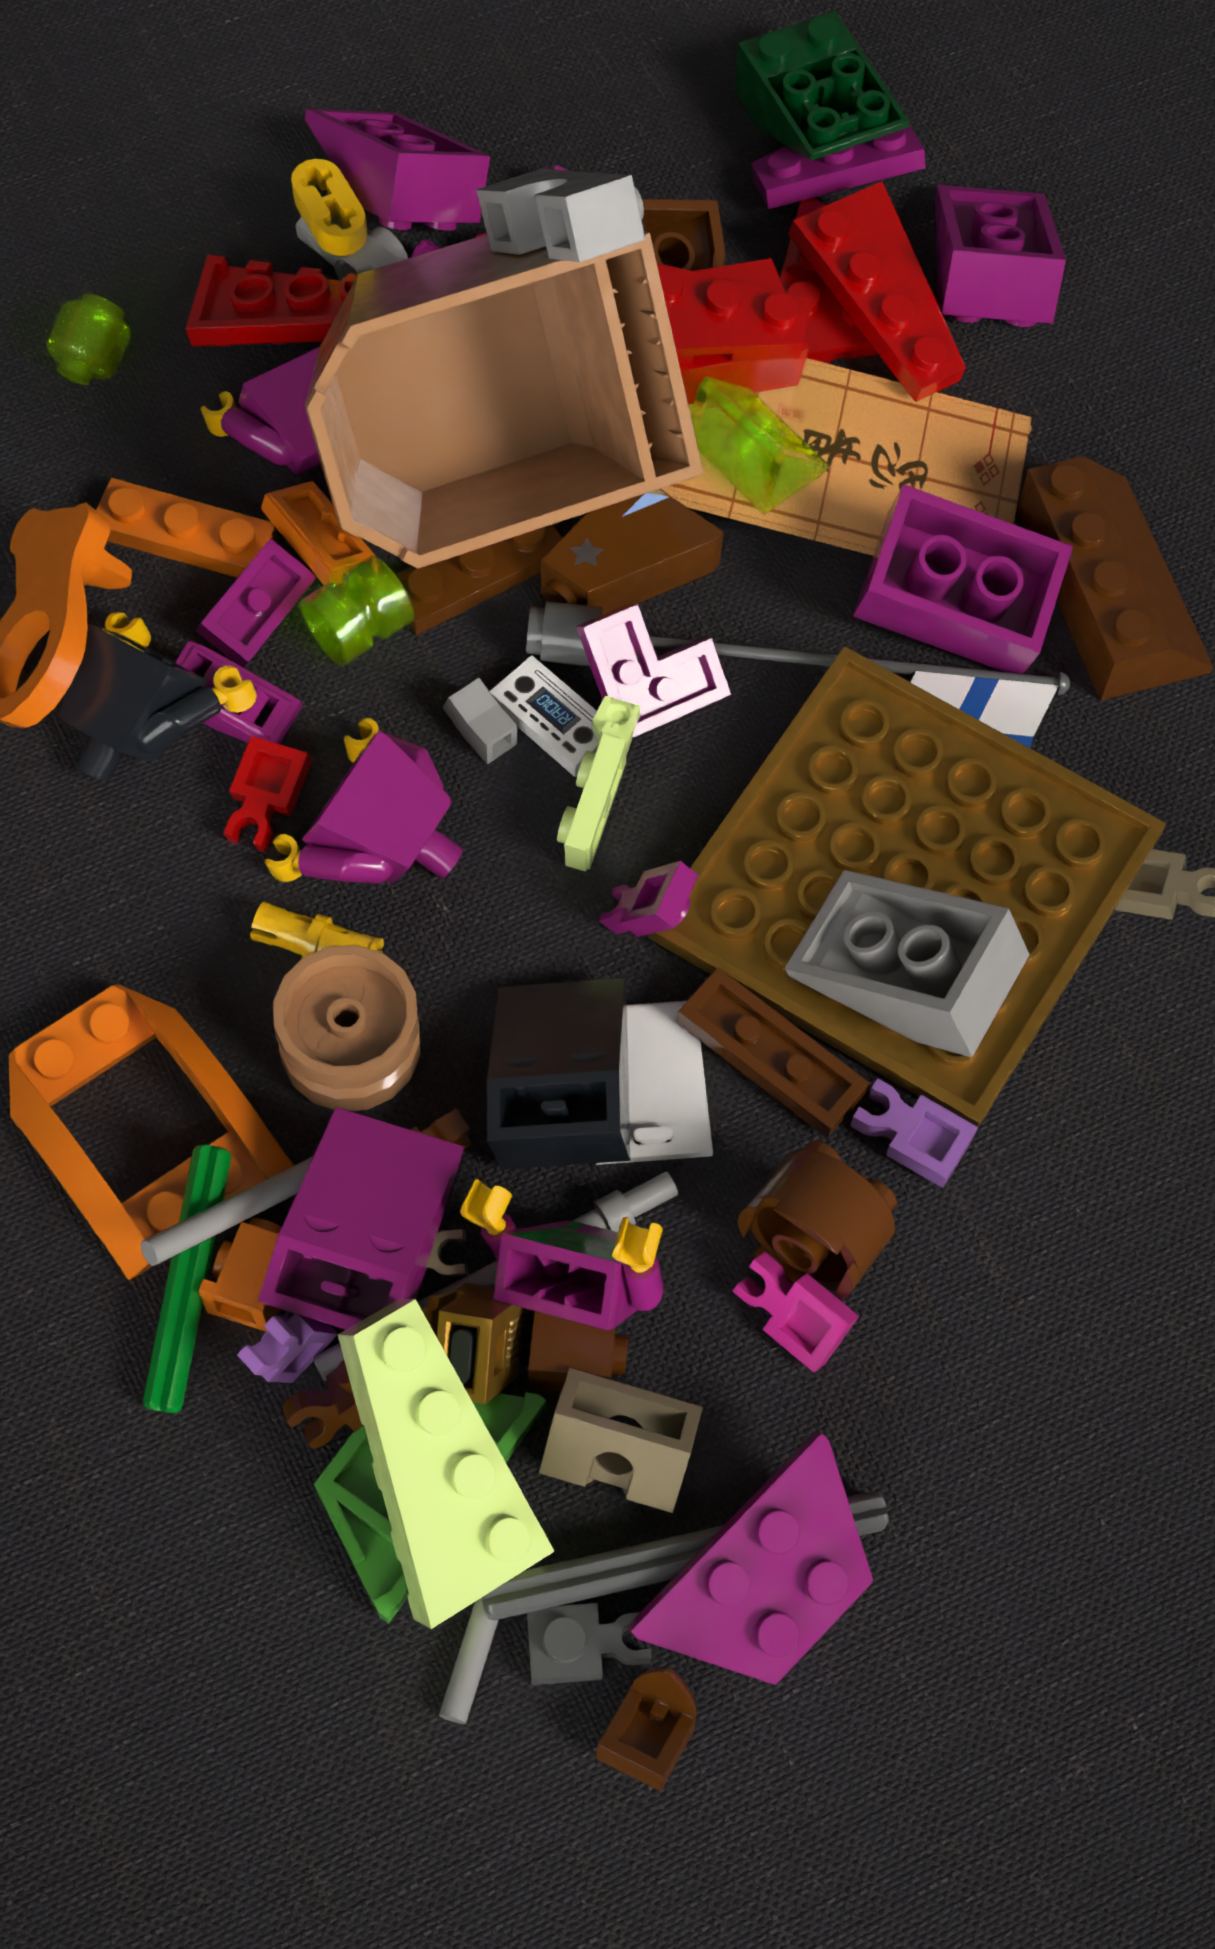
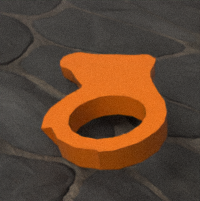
[0,503,132,728]

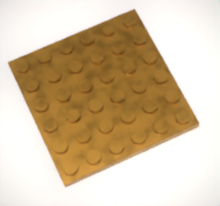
[648,646,1166,1127]

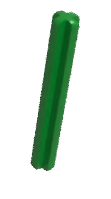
[143,1145,231,1413]

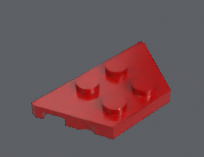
[780,198,877,367]

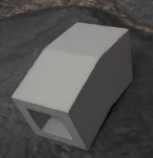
[442,678,517,764]

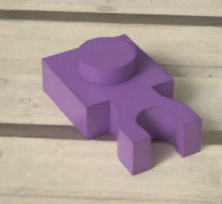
[851,1078,978,1188]
[237,1314,338,1383]

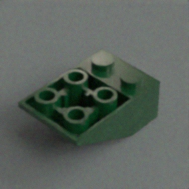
[735,11,909,161]

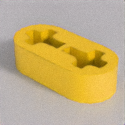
[291,159,368,256]

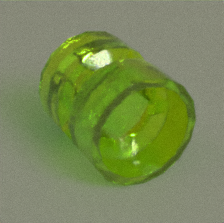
[300,556,414,666]

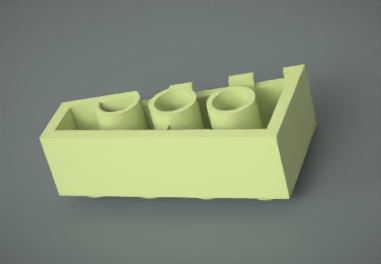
[338,1299,554,1629]

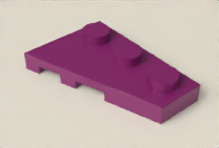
[751,125,925,209]

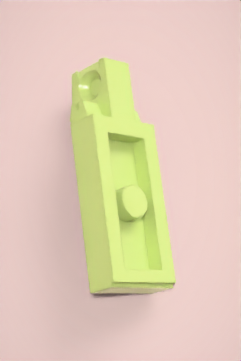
[557,696,640,872]

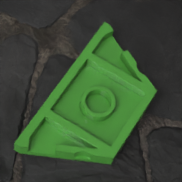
[314,1392,546,1624]

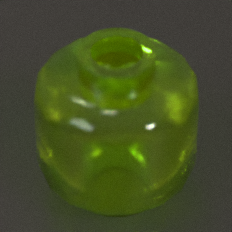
[46,294,131,385]

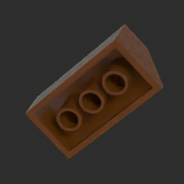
[1017,456,1213,701]

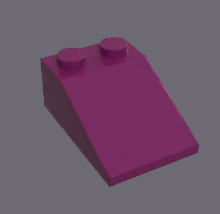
[305,108,490,231]
[935,184,1066,327]

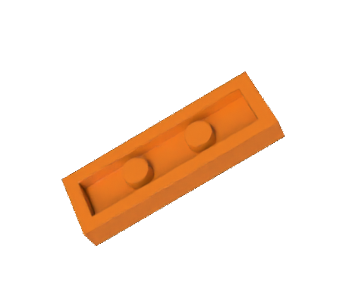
[96,478,278,578]

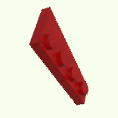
[788,181,966,402]

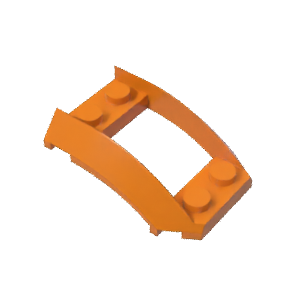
[9,984,294,1282]

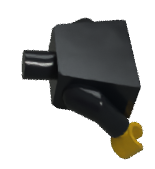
[60,612,257,782]

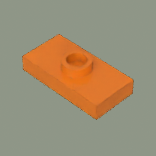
[261,481,379,588]

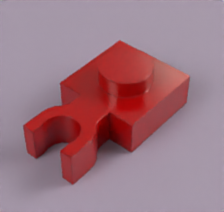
[223,736,313,853]

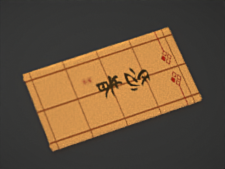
[648,358,1032,556]

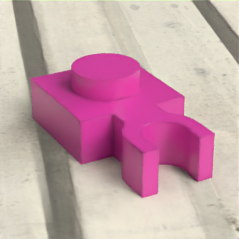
[732,1252,859,1373]

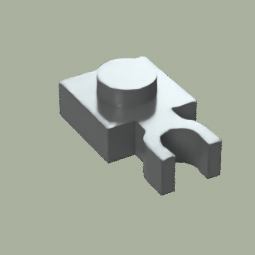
[527,1603,652,1685]

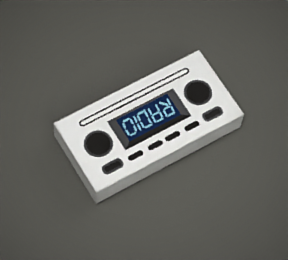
[489,655,599,777]

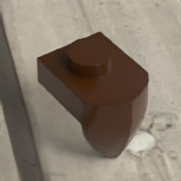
[596,1668,697,1791]

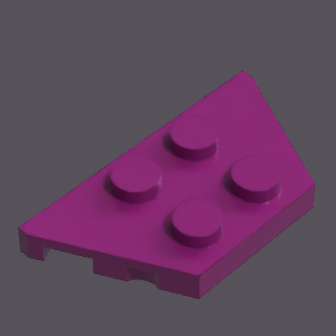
[626,1431,873,1685]

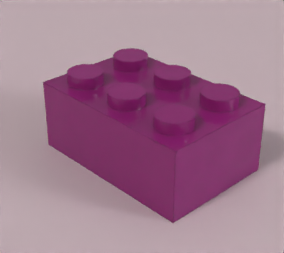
[853,484,1073,674]

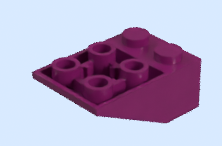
[258,1107,464,1330]

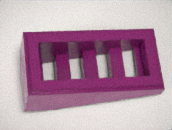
[176,641,302,744]

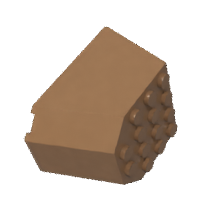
[304,231,704,569]

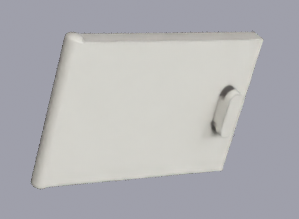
[596,1001,713,1165]

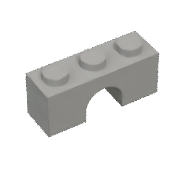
[476,169,645,262]

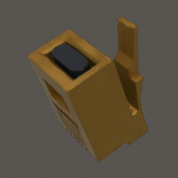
[421,1282,525,1404]

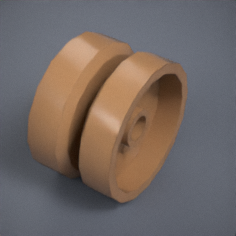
[273,945,421,1111]

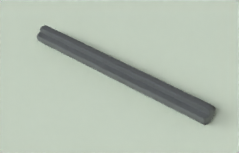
[481,1491,889,1621]

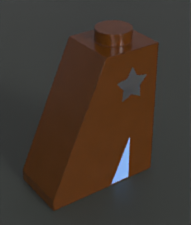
[541,489,723,615]

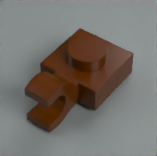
[282,1359,364,1449]

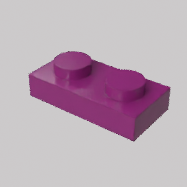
[195,538,317,668]

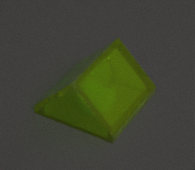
[691,376,830,515]

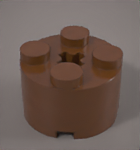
[738,1140,897,1301]

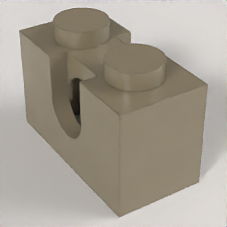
[539,1368,703,1513]

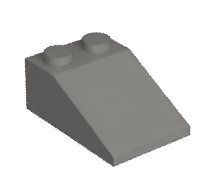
[784,870,1030,1057]

